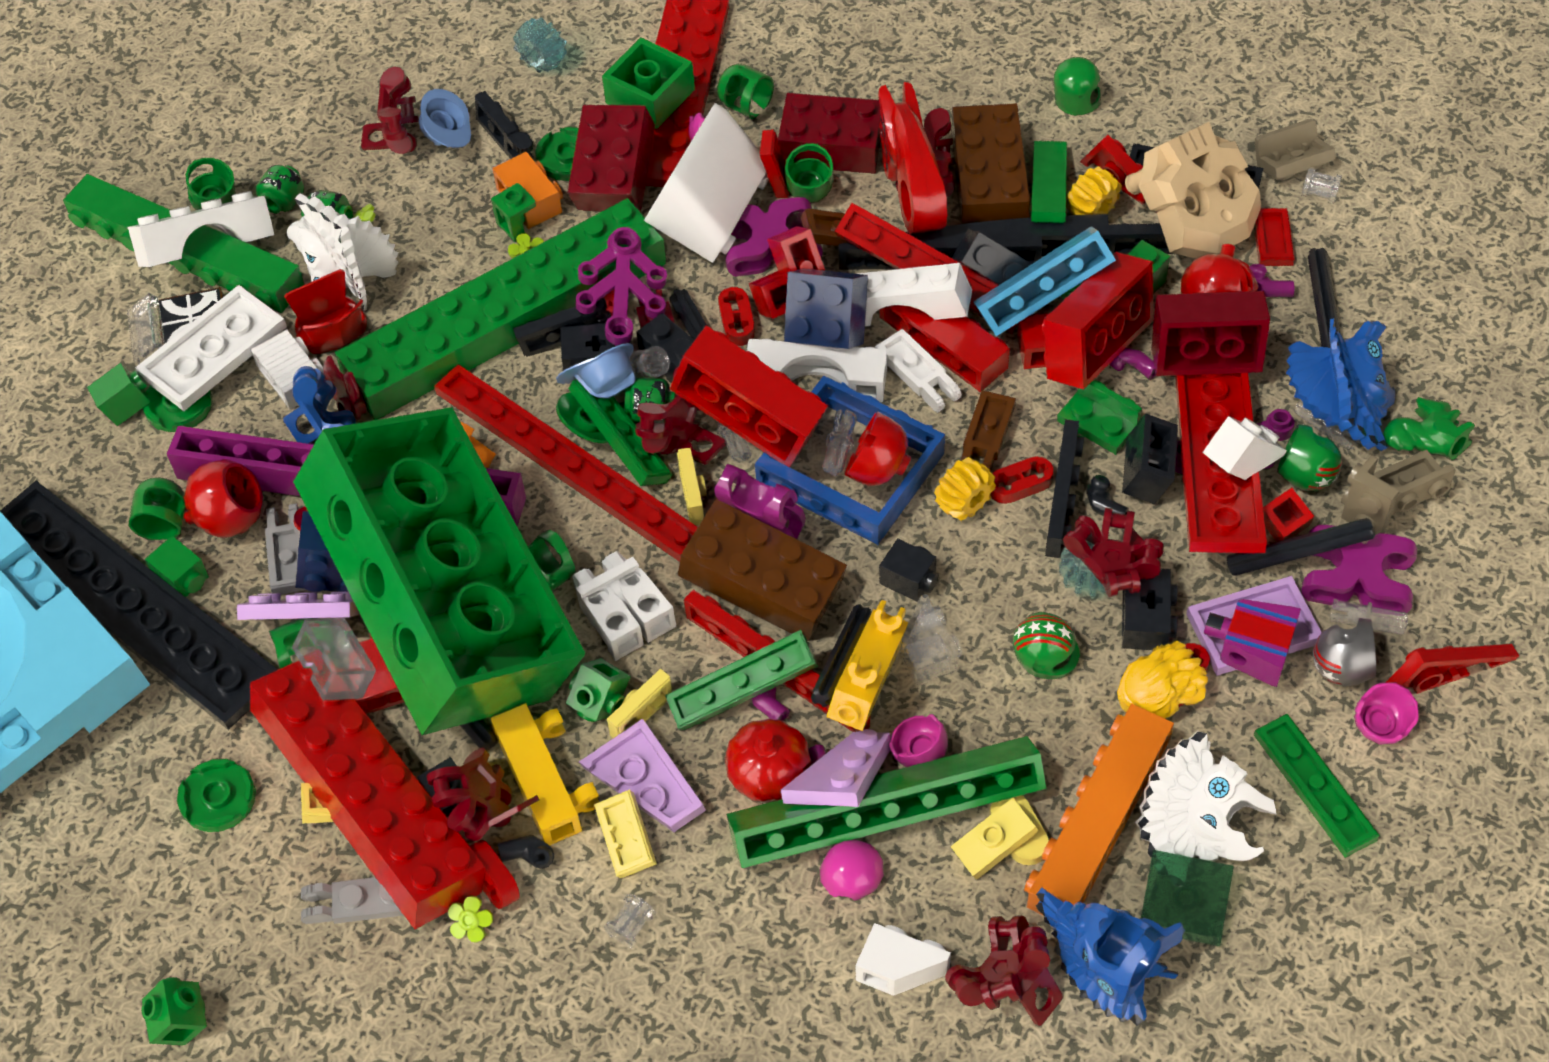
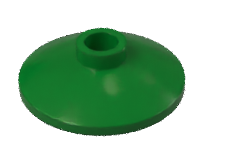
[556,392,608,444]

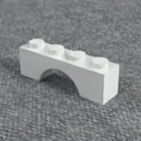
[128,191,274,267]
[858,263,972,326]
[747,339,887,402]

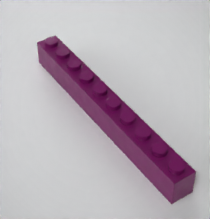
[167,426,526,527]

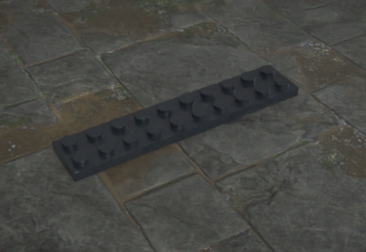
[0,480,278,730]

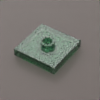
[1141,850,1234,947]

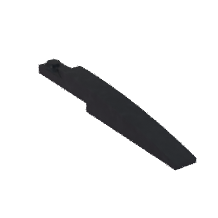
[839,214,1174,270]

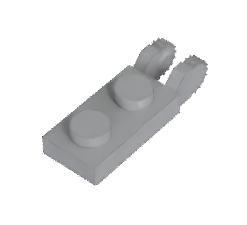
[265,503,306,594]
[301,877,404,924]

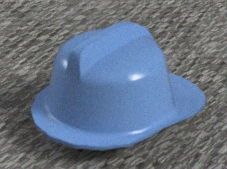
[419,89,471,148]
[556,343,636,398]

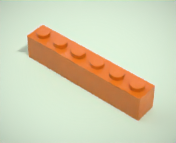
[1024,703,1174,916]

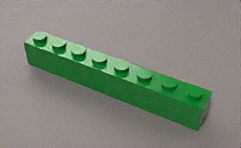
[63,174,305,313]
[726,736,1047,868]

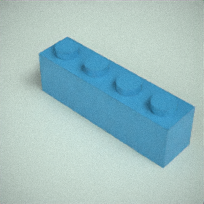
[974,226,1116,336]

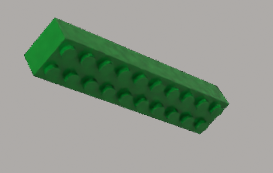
[335,198,666,420]

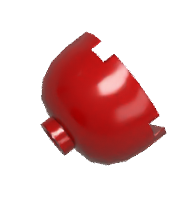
[844,411,911,486]

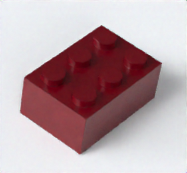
[778,93,881,174]
[567,105,655,213]
[1151,291,1270,376]

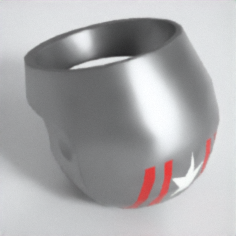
[1313,618,1376,687]

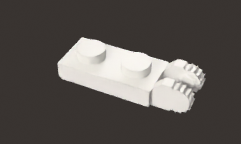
[875,329,962,413]

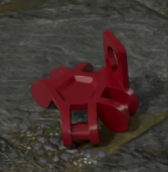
[361,67,419,154]
[896,108,955,197]
[635,366,726,465]
[1063,507,1164,597]
[427,748,540,842]
[945,915,1063,1026]

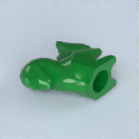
[1383,397,1475,461]

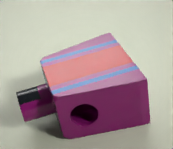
[1204,599,1301,687]

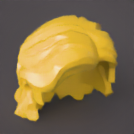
[1117,641,1208,719]

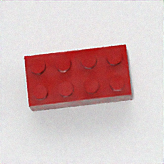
[1042,252,1154,390]
[670,325,828,467]

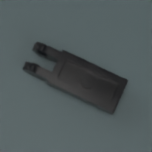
[475,91,534,160]
[513,298,611,357]

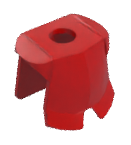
[284,269,367,354]

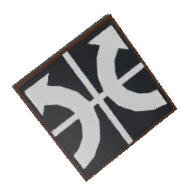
[154,287,224,348]

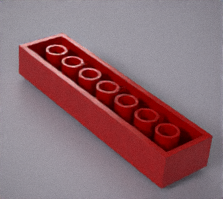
[250,652,485,930]

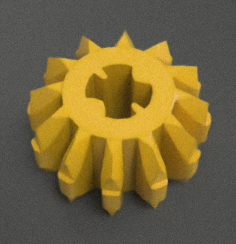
[1066,166,1122,215]
[934,457,996,521]

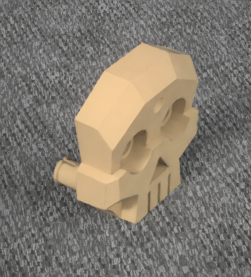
[1125,122,1261,259]

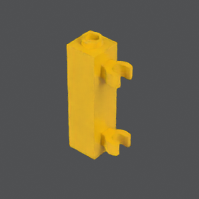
[826,600,909,731]
[490,703,599,846]

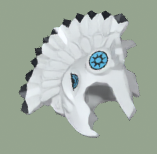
[287,193,399,311]
[1135,731,1277,888]

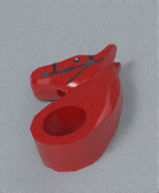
[878,82,948,235]

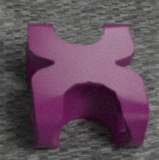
[725,197,823,277]
[715,464,806,539]
[1301,525,1417,616]

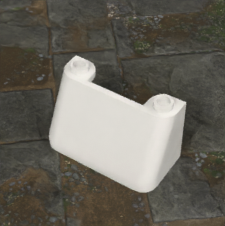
[644,103,769,263]

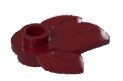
[323,355,367,421]

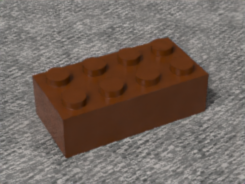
[951,103,1030,224]
[678,499,847,641]

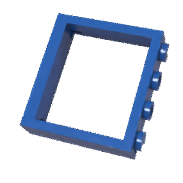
[755,376,945,545]

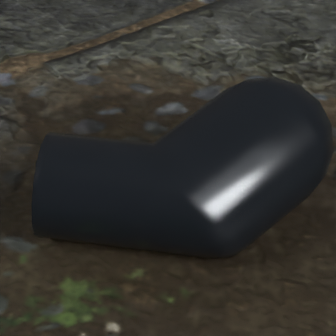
[1086,475,1129,516]
[497,835,554,869]

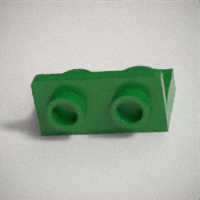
[1057,380,1142,455]

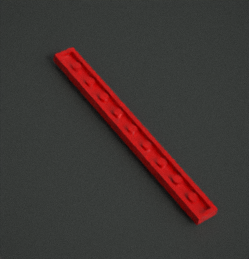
[434,364,698,562]

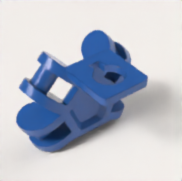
[283,366,356,444]

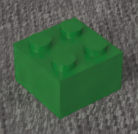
[602,37,695,129]

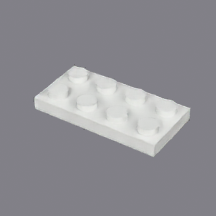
[135,285,287,411]

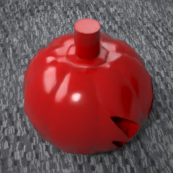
[1181,244,1259,294]
[184,459,263,539]
[725,718,811,804]

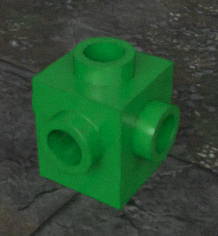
[566,658,631,722]
[141,977,207,1046]

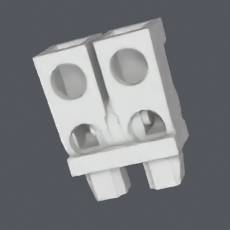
[572,551,676,661]

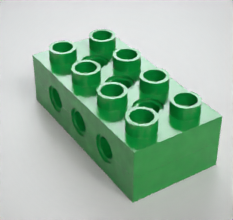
[293,407,586,736]

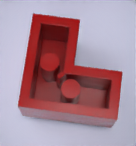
[748,226,825,319]

